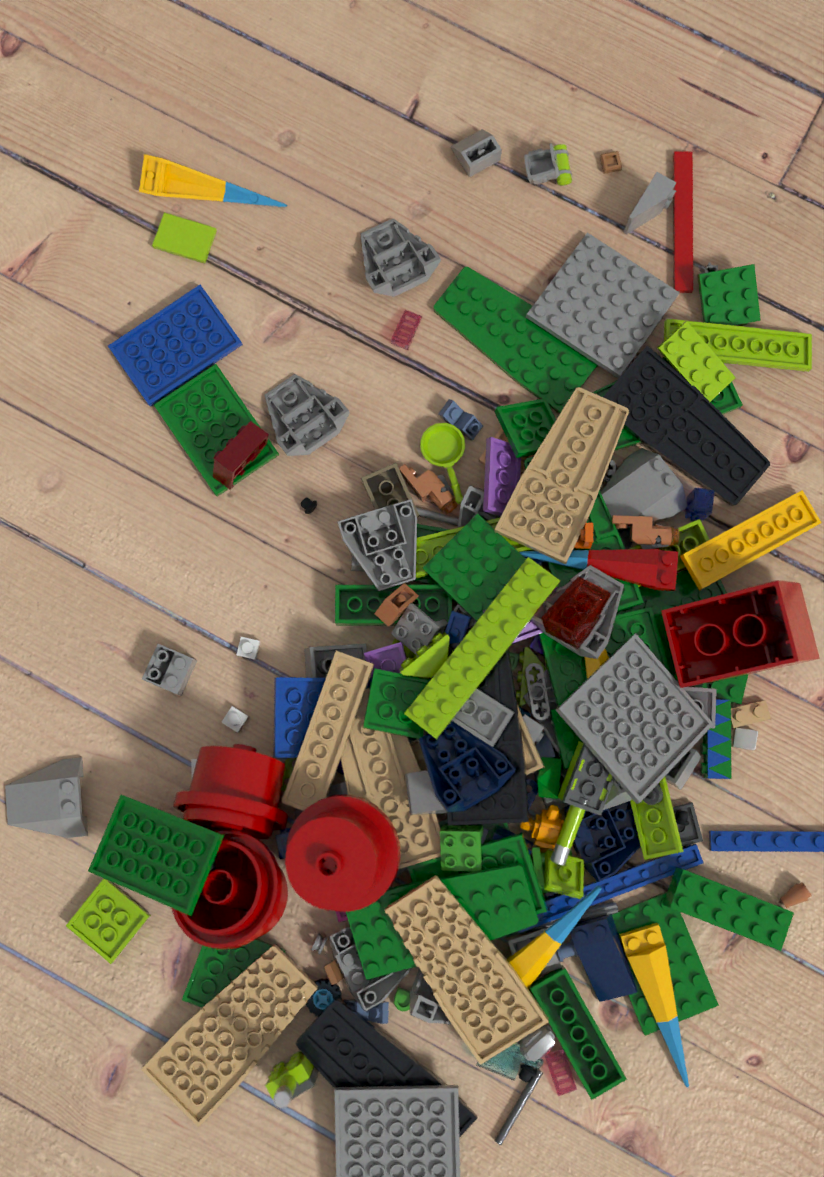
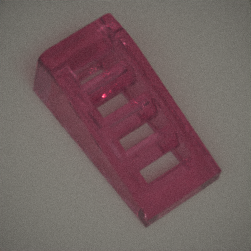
[391,310,422,350]
[545,1049,577,1096]

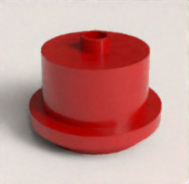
[173,744,288,840]
[285,795,400,912]
[172,830,288,949]

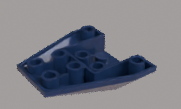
[419,721,515,812]
[564,801,641,882]

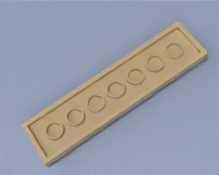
[281,651,374,811]

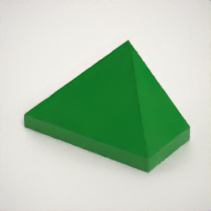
[538,757,562,799]

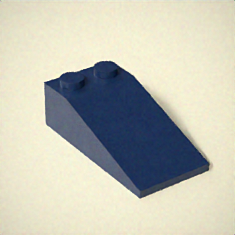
[570,913,638,1002]

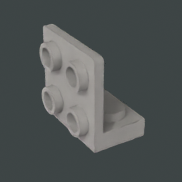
[392,603,448,655]

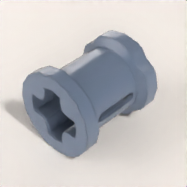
[557,939,579,962]

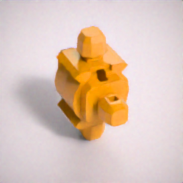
[520,805,575,853]

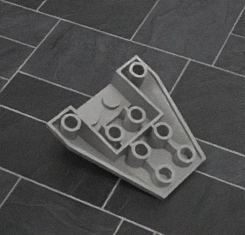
[337,499,417,591]
[329,927,412,1012]

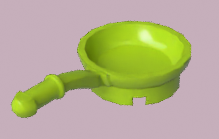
[420,423,465,504]

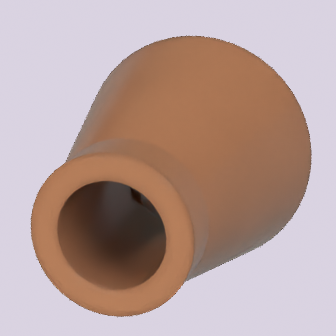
[780,882,812,908]

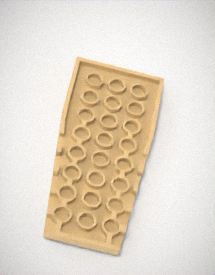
[385,876,549,1065]
[141,944,318,1127]

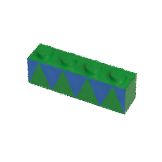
[700,700,732,779]

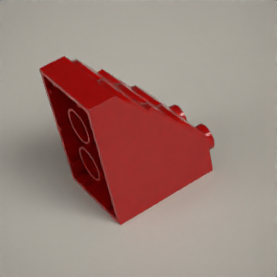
[661,580,820,688]

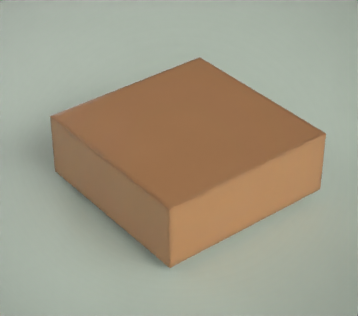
[600,151,622,174]
[324,959,344,985]

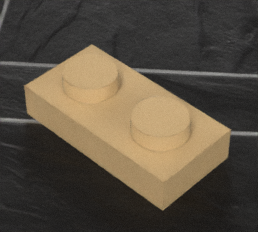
[731,700,771,728]

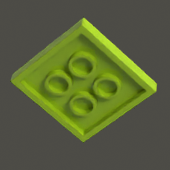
[66,879,151,964]

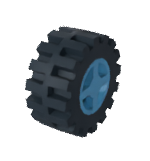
[306,978,342,1017]

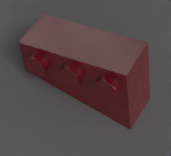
[213,421,269,490]

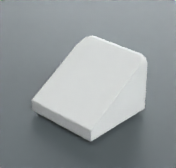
[733,728,758,750]

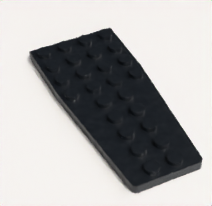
[603,346,770,506]
[447,643,529,825]
[296,998,477,1138]

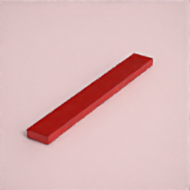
[673,151,693,293]

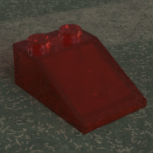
[541,576,611,649]

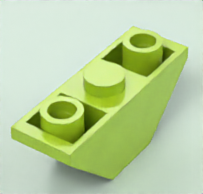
[399,632,450,678]
[516,647,546,707]

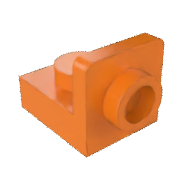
[574,523,593,549]

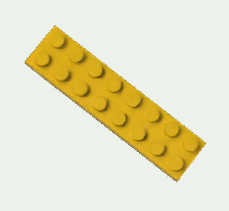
[680,490,822,590]

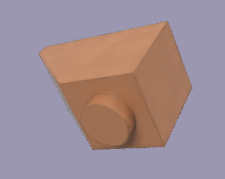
[375,583,419,627]

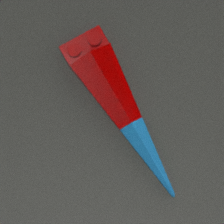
[519,549,678,592]

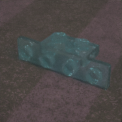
[476,1045,544,1081]

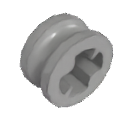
[311,934,328,954]

